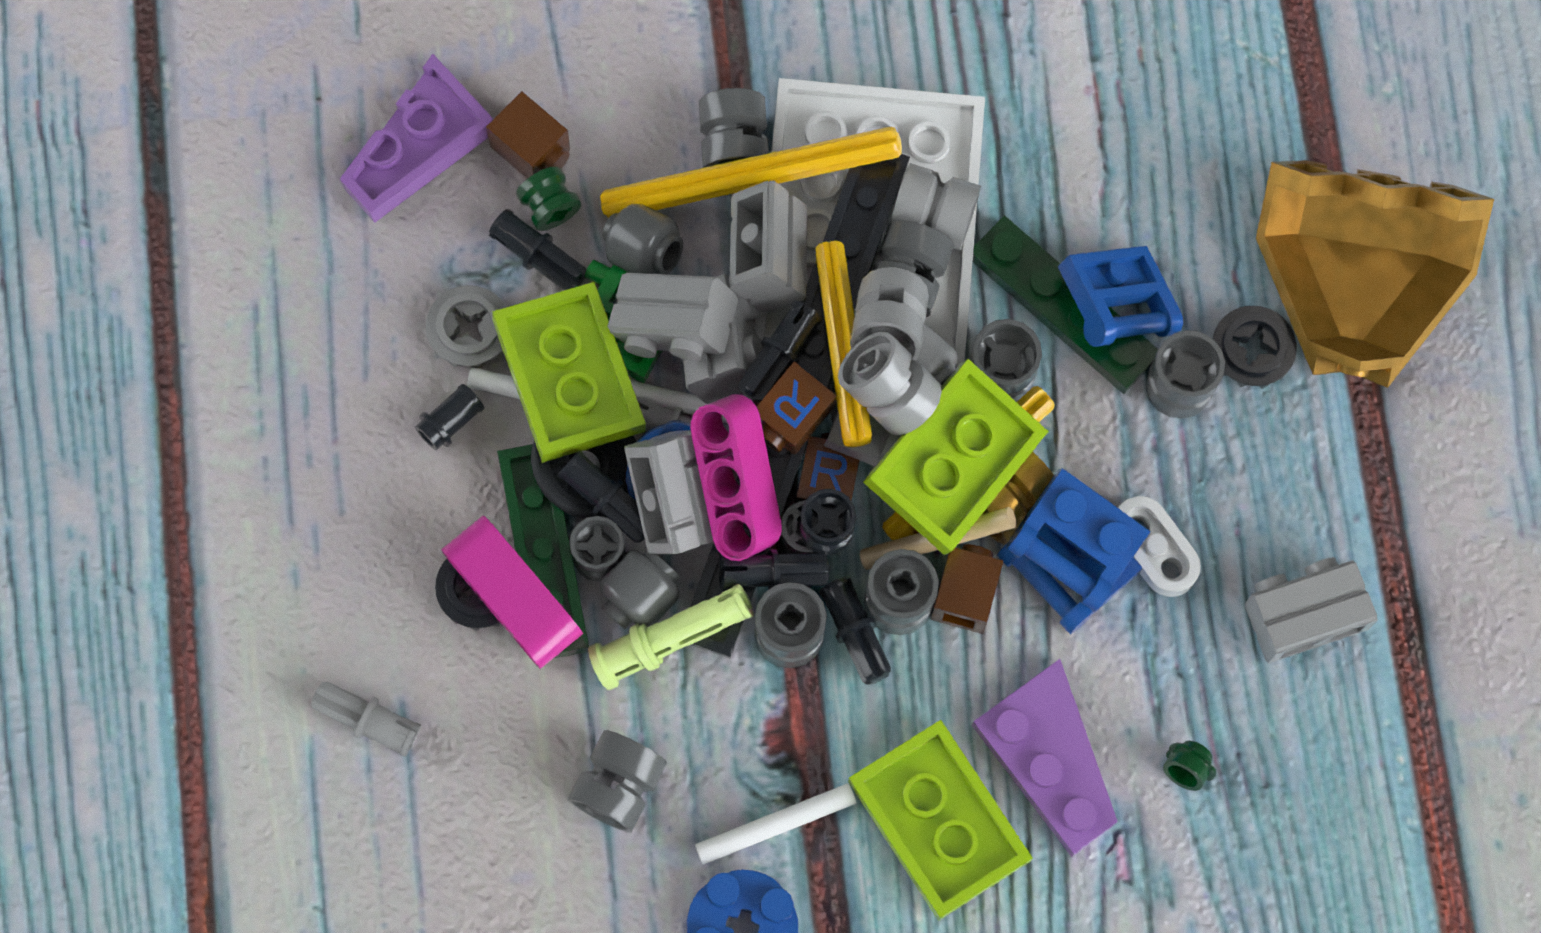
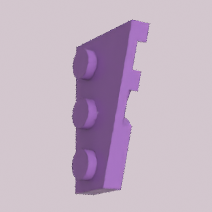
[340,54,493,223]
[972,659,1118,857]

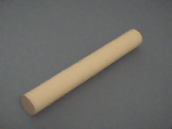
[860,507,1016,570]

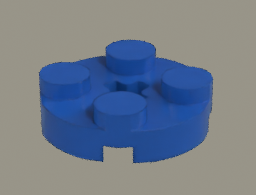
[687,869,798,933]

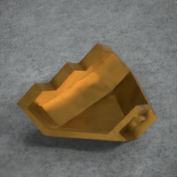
[1256,160,1494,388]

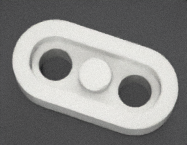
[1118,496,1201,597]

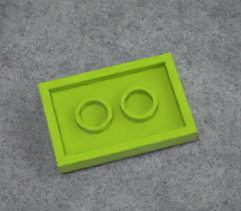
[492,282,646,463]
[863,359,1049,555]
[848,720,1033,921]

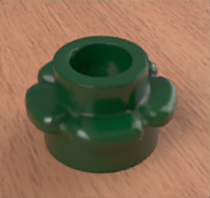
[1163,740,1216,791]

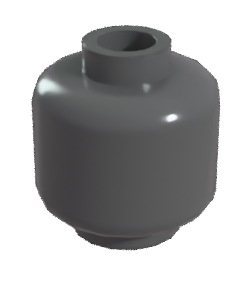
[602,204,684,275]
[600,550,680,630]

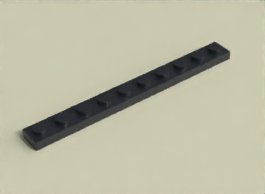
[690,154,910,659]

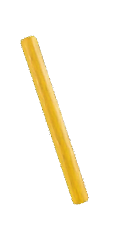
[600,126,902,219]

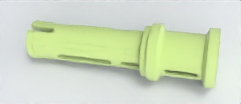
[588,584,754,690]

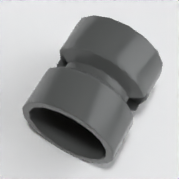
[699,88,769,168]
[873,220,954,317]
[970,319,1042,402]
[1145,330,1225,419]
[864,549,939,635]
[754,582,827,668]
[568,730,667,833]

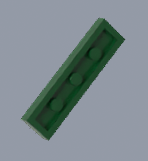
[972,215,1159,394]
[497,444,589,659]

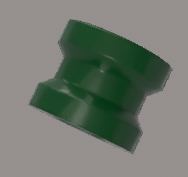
[516,166,582,231]

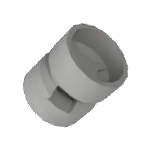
[890,163,981,251]
[850,267,929,361]
[838,332,942,435]

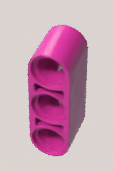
[690,394,782,561]
[441,515,583,669]

